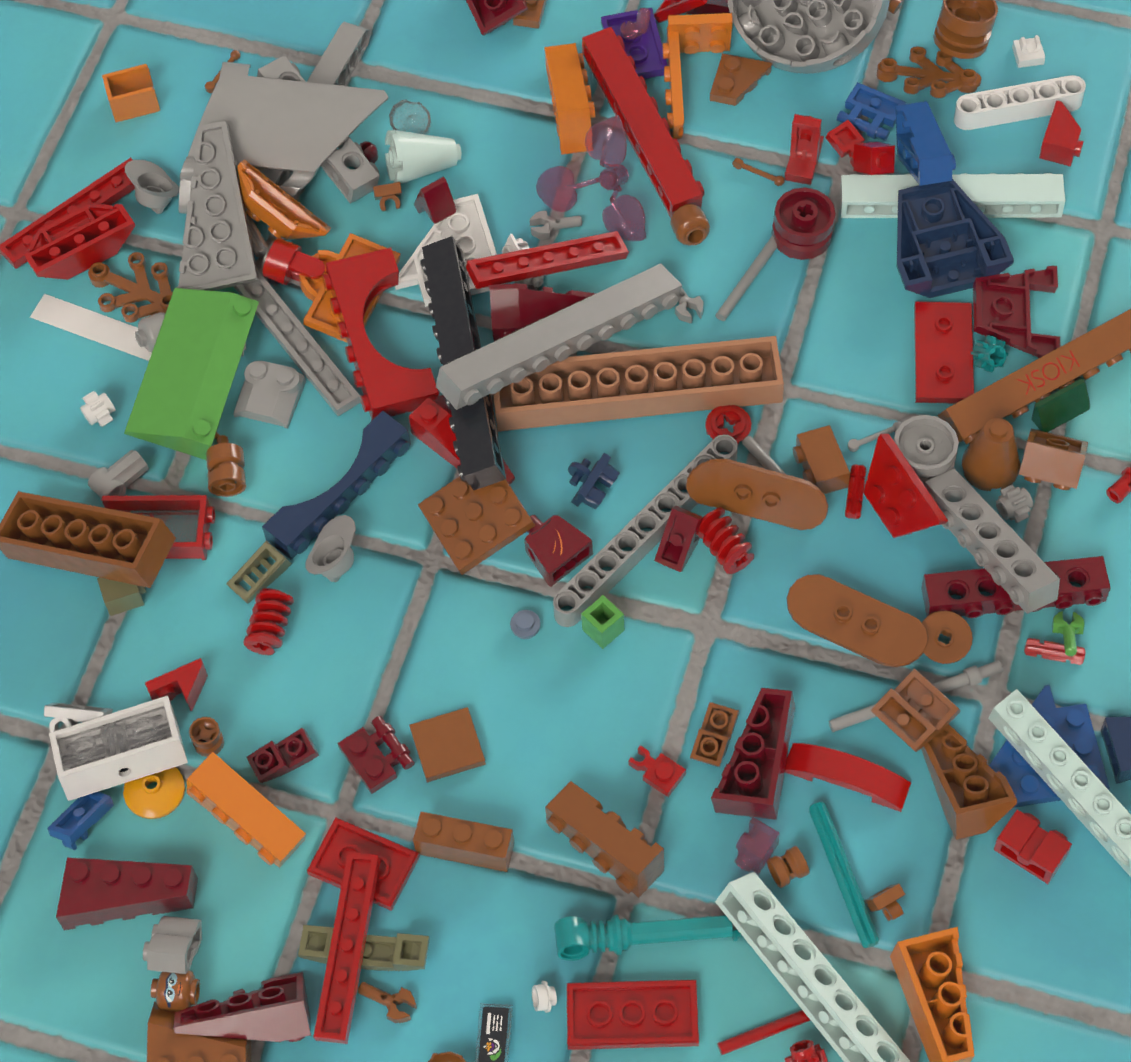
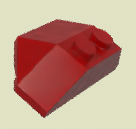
[24,204,135,280]

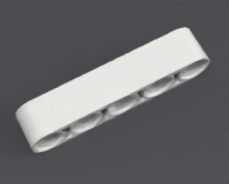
[954,75,1086,130]

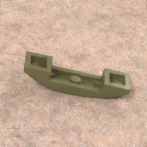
[298,925,430,971]

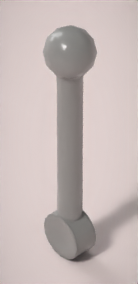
[848,421,902,452]

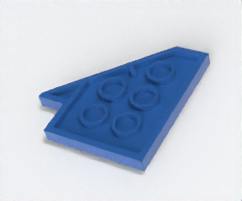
[989,685,1110,808]

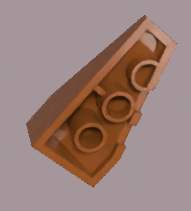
[921,724,1017,840]

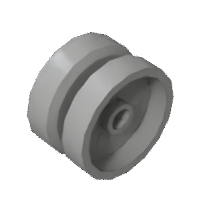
[894,415,959,486]

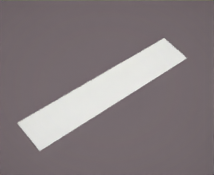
[30,294,152,361]

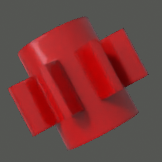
[785,1040,828,1062]

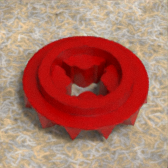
[705,405,752,444]

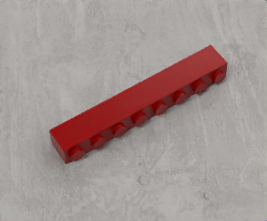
[582,27,705,218]

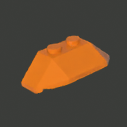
[237,159,331,240]

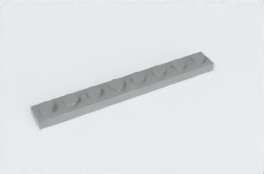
[233,269,361,416]

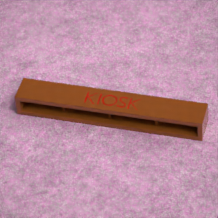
[937,309,1131,445]

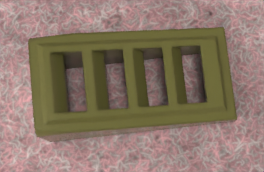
[227,541,292,604]

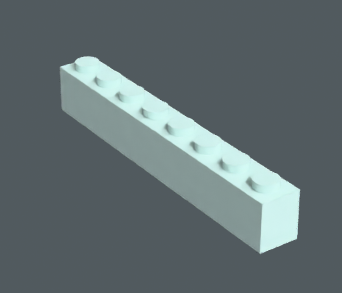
[840,173,1065,218]

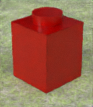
[853,142,895,175]

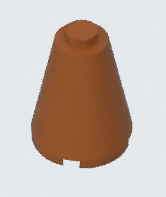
[962,418,1020,491]

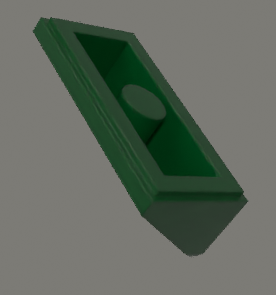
[1031,379,1090,432]

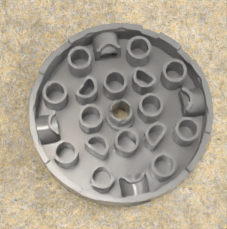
[728,0,890,74]

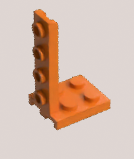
[663,13,733,139]

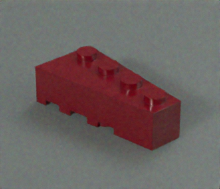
[711,688,795,820]
[56,857,198,930]

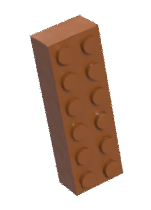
[0,491,176,588]

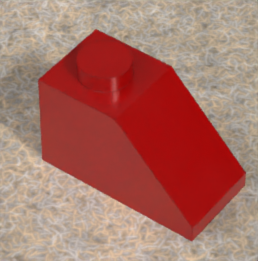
[1039,100,1084,167]

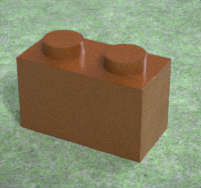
[793,425,850,494]

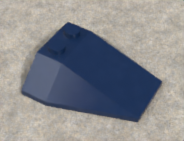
[896,179,1014,298]

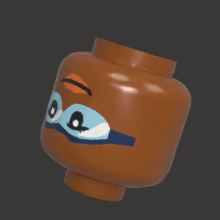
[151,970,200,1012]

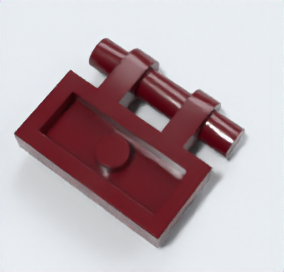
[337,716,415,794]

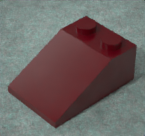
[466,0,528,36]

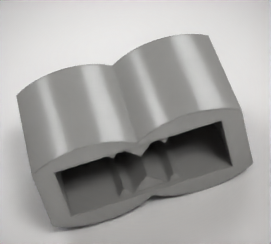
[143,916,202,974]

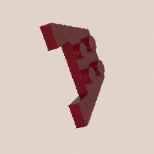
[973,266,1061,358]

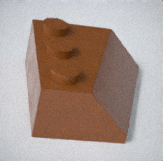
[147,1001,251,1062]

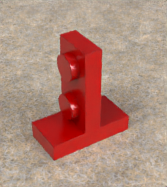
[784,114,824,185]

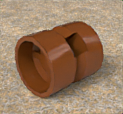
[206,443,246,497]

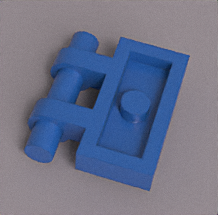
[837,82,906,141]

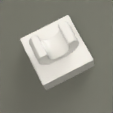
[1012,35,1045,68]

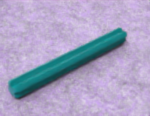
[809,801,879,948]

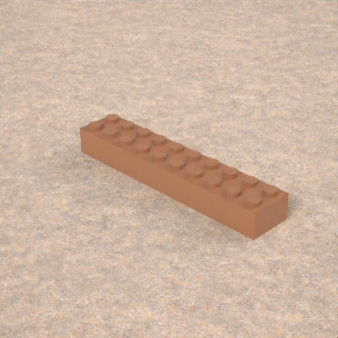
[494,336,784,431]

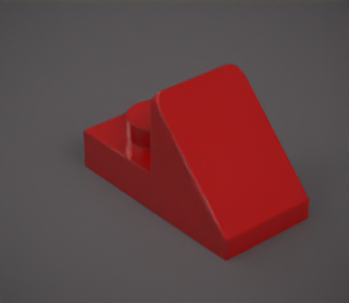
[145,658,208,711]

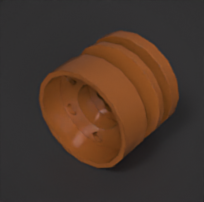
[933,0,998,59]

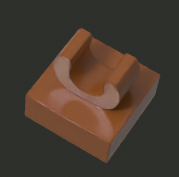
[373,182,402,212]
[864,883,906,921]

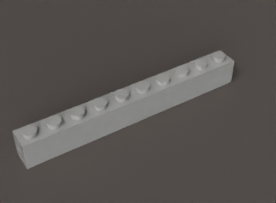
[436,263,682,410]

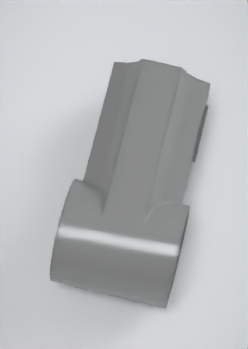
[88,450,149,499]

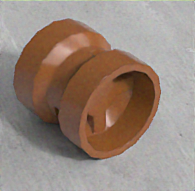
[189,717,224,757]
[766,846,810,888]

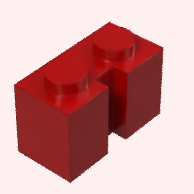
[994,809,1072,884]

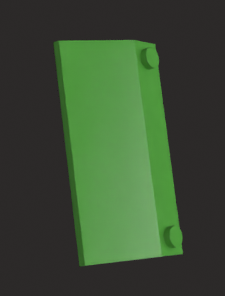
[124,288,259,460]

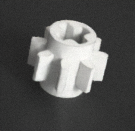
[80,391,116,427]

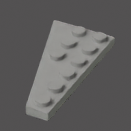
[177,120,259,291]

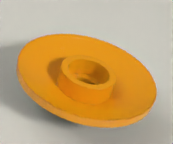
[123,767,185,819]

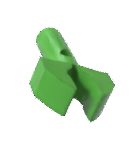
[1052,611,1084,657]

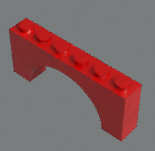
[322,247,439,420]

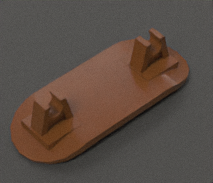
[686,459,828,530]
[786,574,928,667]

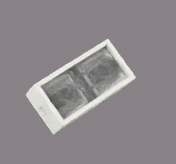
[49,696,188,801]

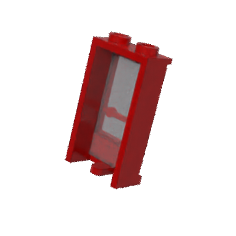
[102,495,215,560]

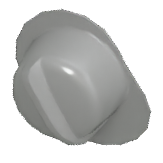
[125,160,179,214]
[305,515,356,582]

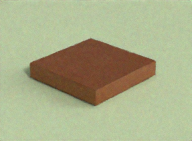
[409,707,486,783]

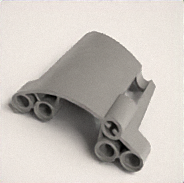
[179,62,389,214]

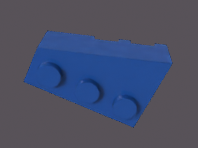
[895,101,956,186]

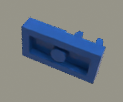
[47,792,114,850]

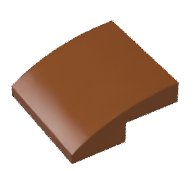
[870,669,961,752]

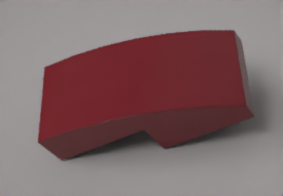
[246,728,319,783]

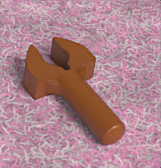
[358,982,417,1023]

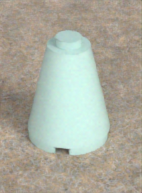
[385,130,462,184]

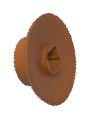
[922,611,973,664]

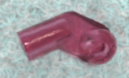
[620,8,651,40]

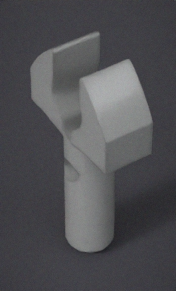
[530,211,582,240]
[675,287,703,323]

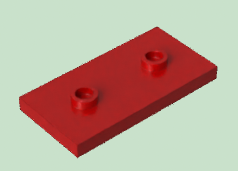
[914,301,974,404]
[567,980,699,1050]

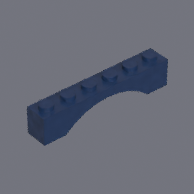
[262,411,411,560]

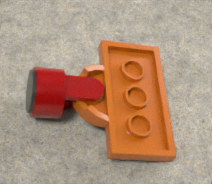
[261,233,401,343]

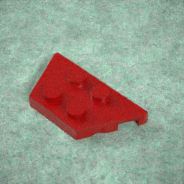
[864,433,948,538]

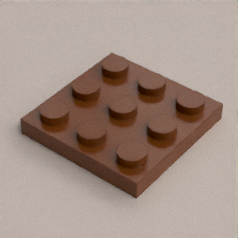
[418,476,536,575]

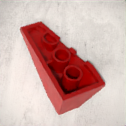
[409,395,515,485]

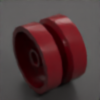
[771,187,836,260]

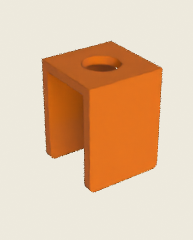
[102,64,160,122]

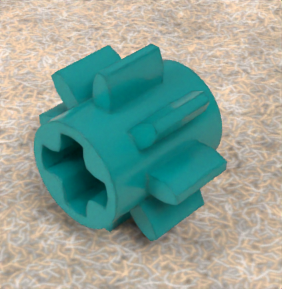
[971,335,1009,373]

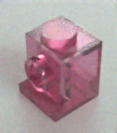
[734,817,780,874]

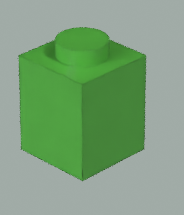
[581,595,625,649]

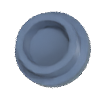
[510,610,540,639]

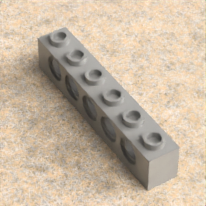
[257,55,380,204]
[925,468,1060,614]

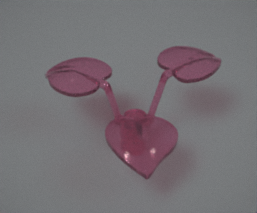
[536,115,646,241]

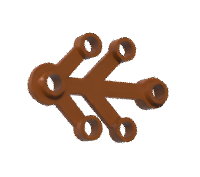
[876,46,981,98]
[88,252,173,323]

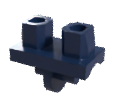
[568,453,620,509]

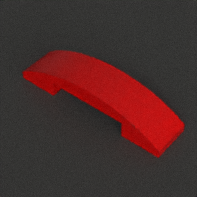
[785,743,911,812]

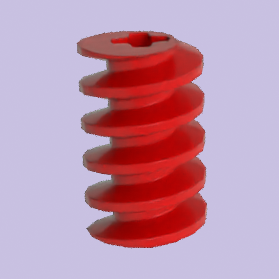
[697,507,755,574]
[243,588,294,656]

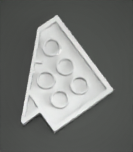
[395,194,505,307]

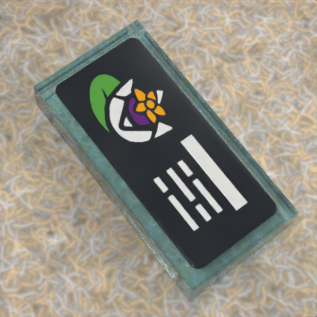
[475,1003,513,1062]

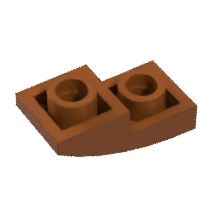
[690,702,739,768]

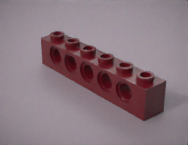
[921,556,1111,618]

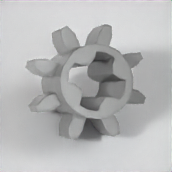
[996,484,1033,523]

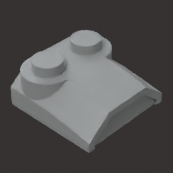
[233,361,306,429]

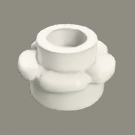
[532,981,557,1013]

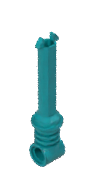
[554,915,742,961]

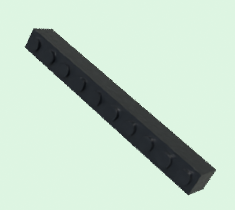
[420,236,506,490]

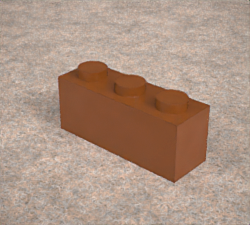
[413,812,515,872]

